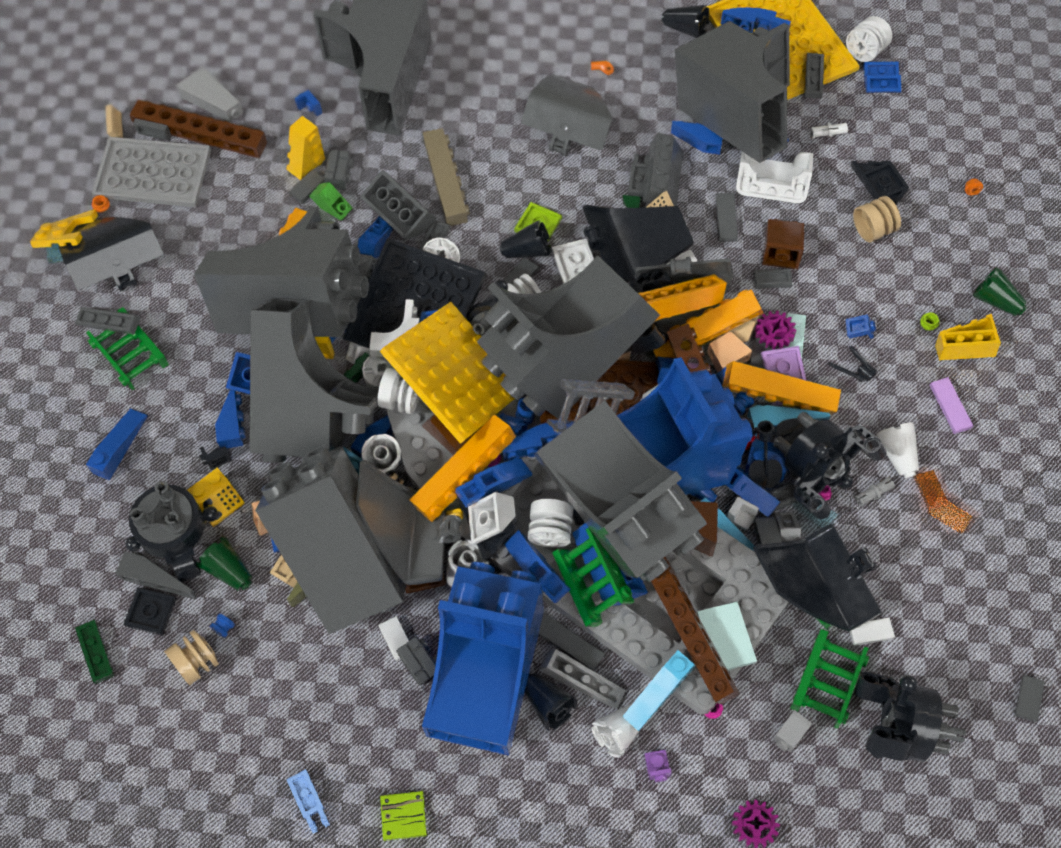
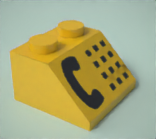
[187,468,245,527]

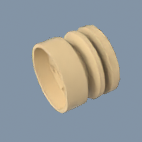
[853,196,901,243]
[164,630,219,686]

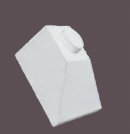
[468,492,516,545]

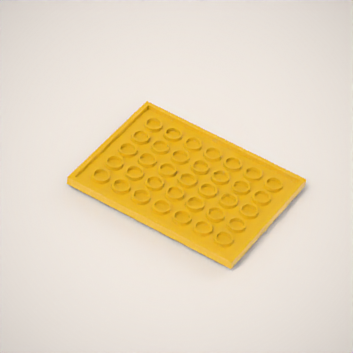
[707,0,860,100]

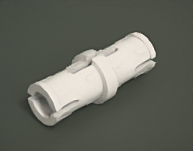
[811,122,848,138]

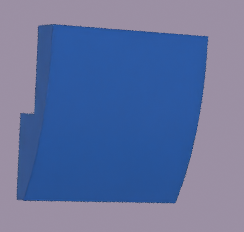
[863,62,901,93]

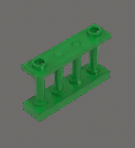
[86,307,169,390]
[552,527,635,627]
[790,629,869,729]

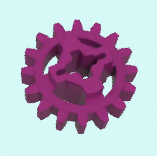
[755,310,797,350]
[731,800,780,848]

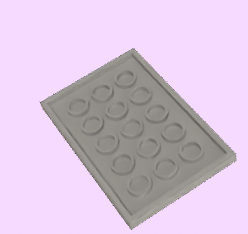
[91,137,211,207]

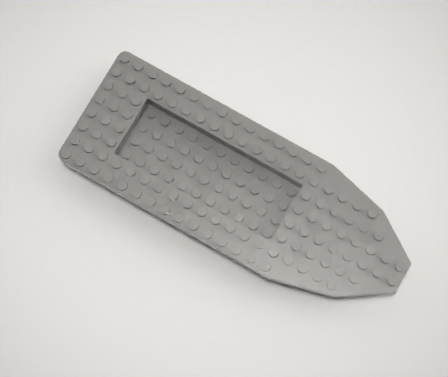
[387,398,789,714]

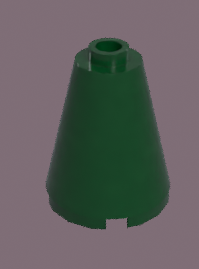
[973,267,1027,316]
[196,536,252,591]

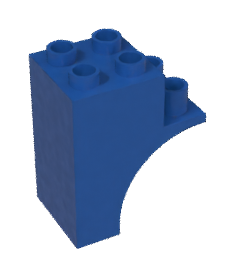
[617,357,752,495]
[422,562,544,756]

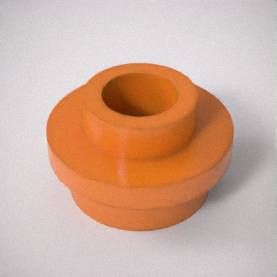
[965,179,983,195]
[92,195,110,212]

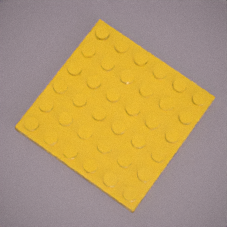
[380,302,515,444]

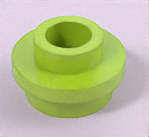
[920,312,939,331]

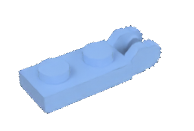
[286,769,330,834]

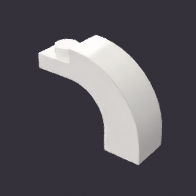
[369,299,420,358]

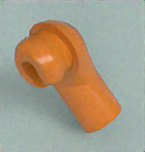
[591,61,614,75]

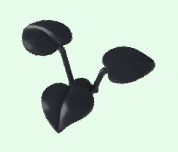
[739,415,806,489]

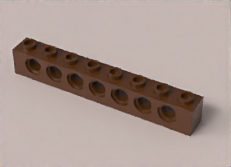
[129,99,267,159]
[651,556,740,704]

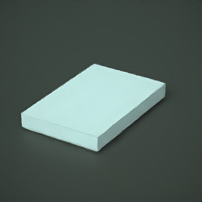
[697,602,757,670]

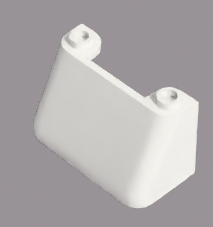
[736,152,813,203]

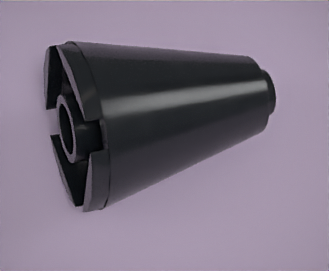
[661,5,710,38]
[499,220,552,258]
[524,673,578,731]

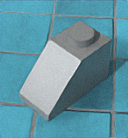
[774,512,801,542]
[773,710,812,753]

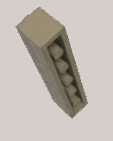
[423,128,470,226]

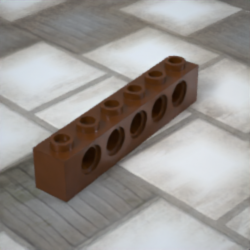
[666,324,711,374]

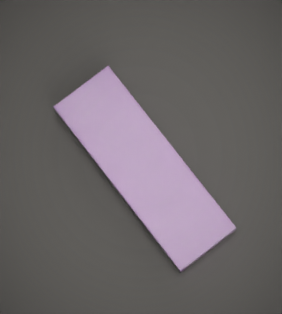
[929,377,973,434]

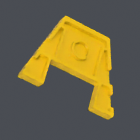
[30,209,98,248]

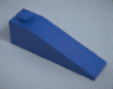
[86,408,148,481]

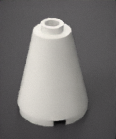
[876,422,919,479]
[362,434,401,473]
[446,540,489,587]
[591,702,642,758]

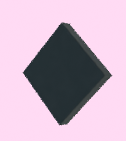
[123,587,177,636]

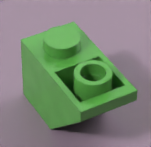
[309,182,352,220]

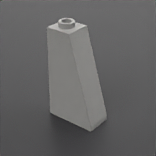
[176,66,243,122]

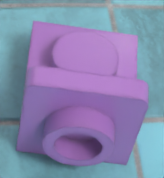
[644,750,672,782]

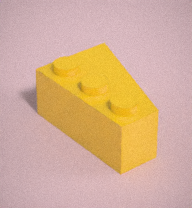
[286,116,325,180]
[935,314,1001,361]

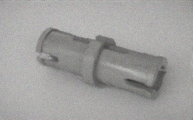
[855,477,895,507]

